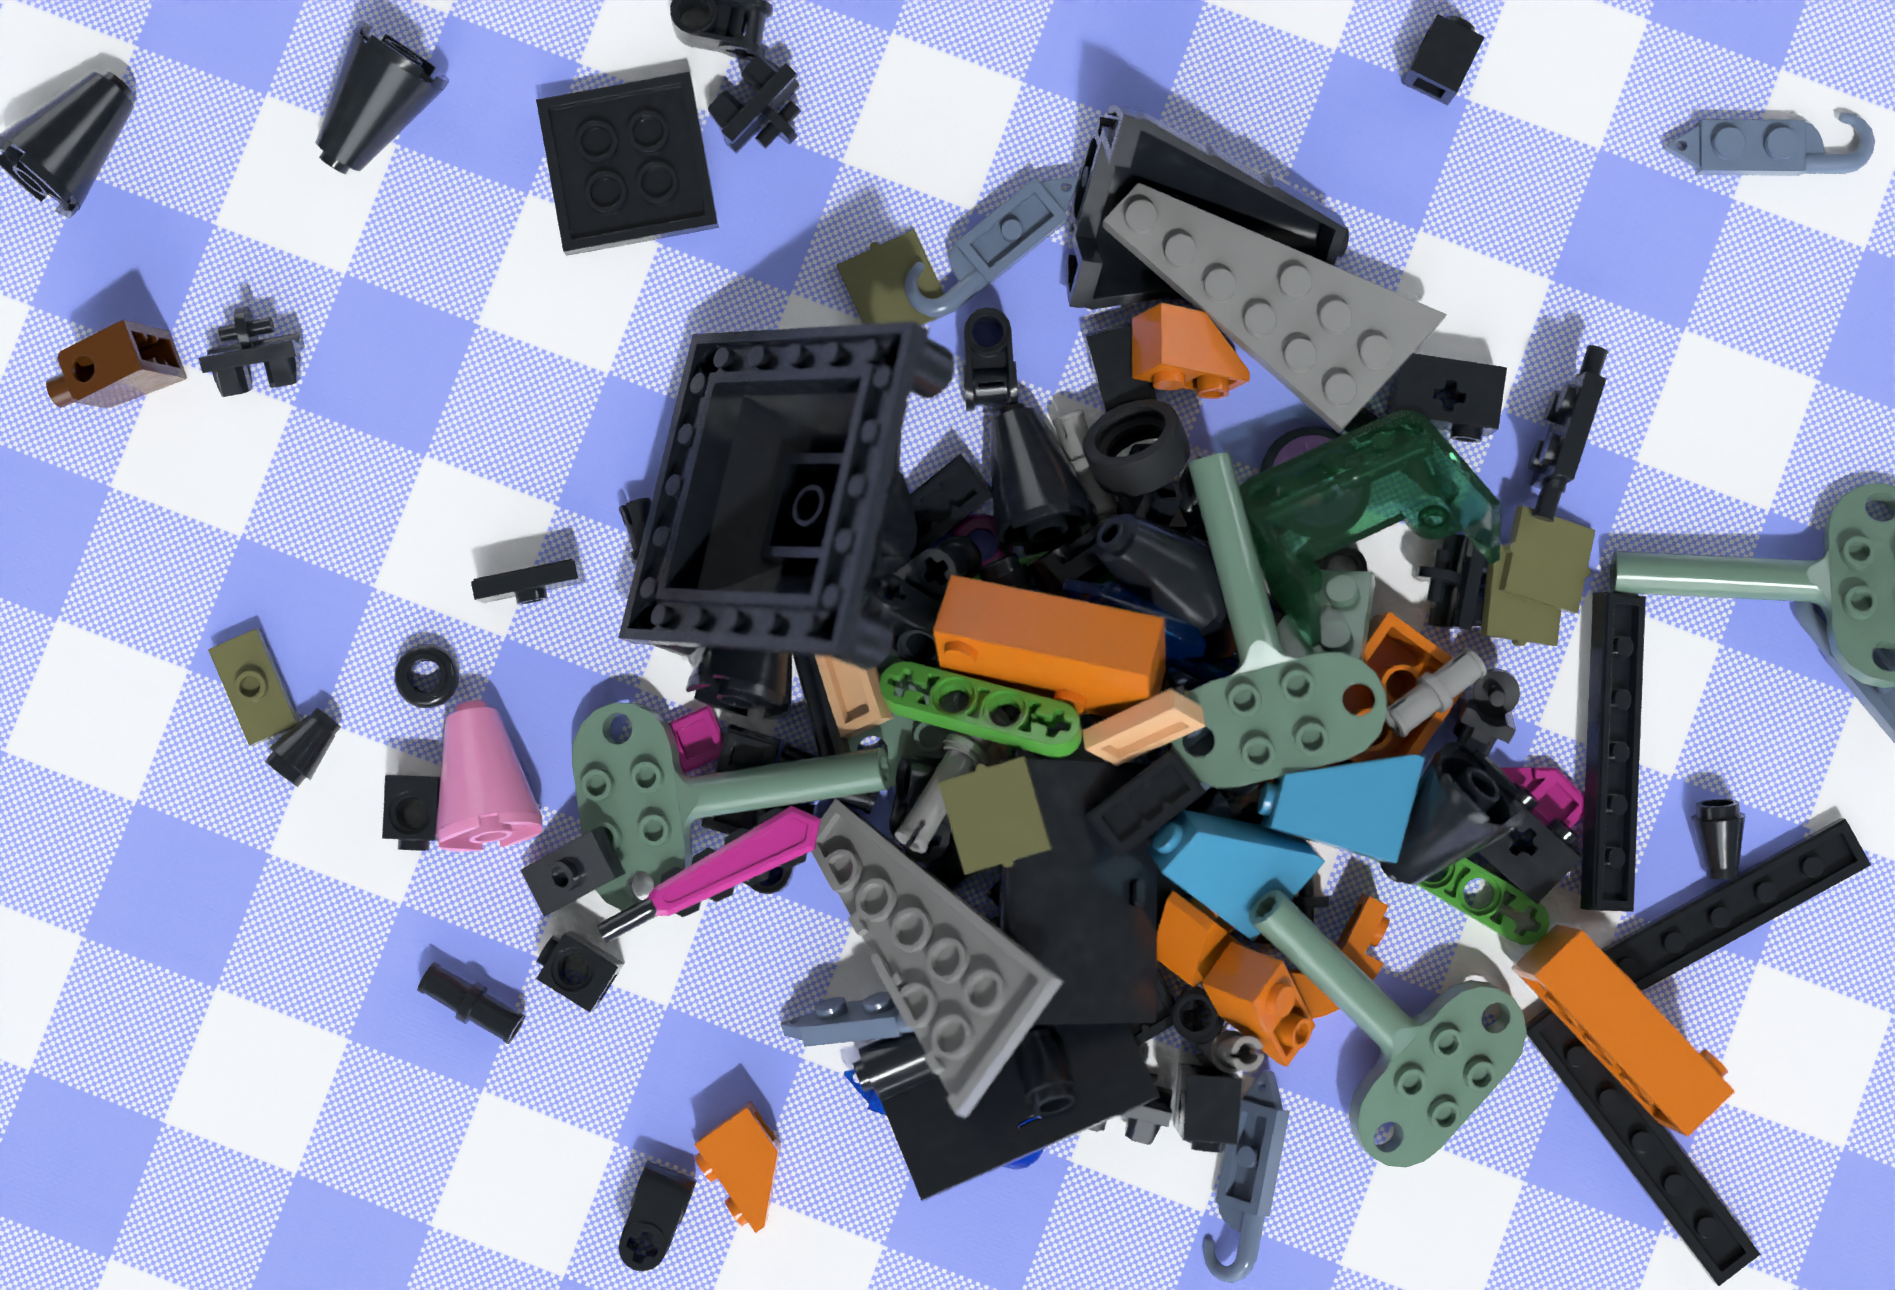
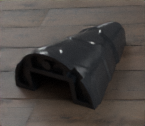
[1066,105,1349,310]

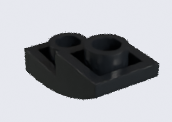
[1085,322,1157,413]

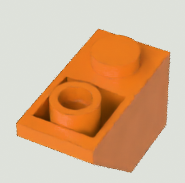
[1132,303,1250,399]
[1157,891,1244,989]
[1201,942,1316,1067]
[694,1101,781,1233]

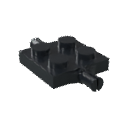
[1528,345,1609,522]

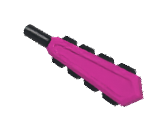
[597,806,821,943]

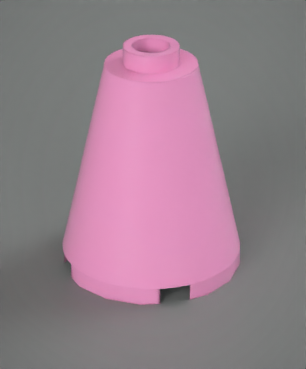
[436,700,543,852]

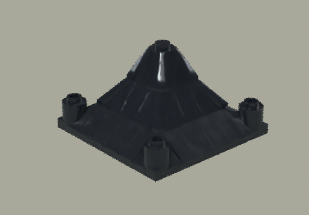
[618,321,955,670]

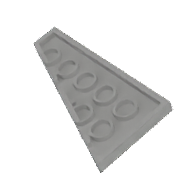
[1102,183,1447,433]
[811,798,1063,1118]

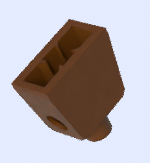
[46,319,187,408]

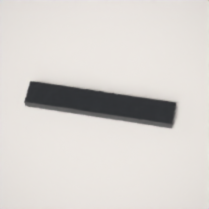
[1580,592,1646,912]
[1601,818,1871,991]
[1526,1007,1761,1286]

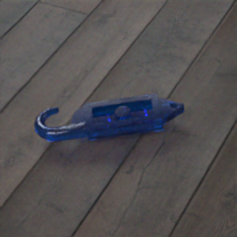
[1061,579,1239,684]

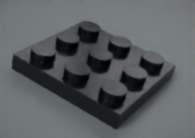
[536,71,719,256]

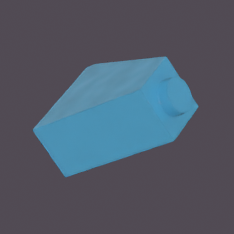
[1257,755,1425,863]
[1147,810,1325,942]

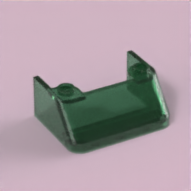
[1239,410,1501,648]

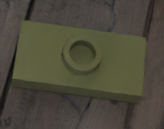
[208,628,300,746]

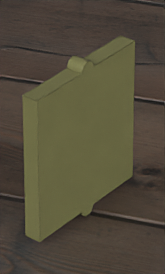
[836,229,944,326]
[1499,505,1596,614]
[1480,543,1561,646]
[938,756,1052,875]

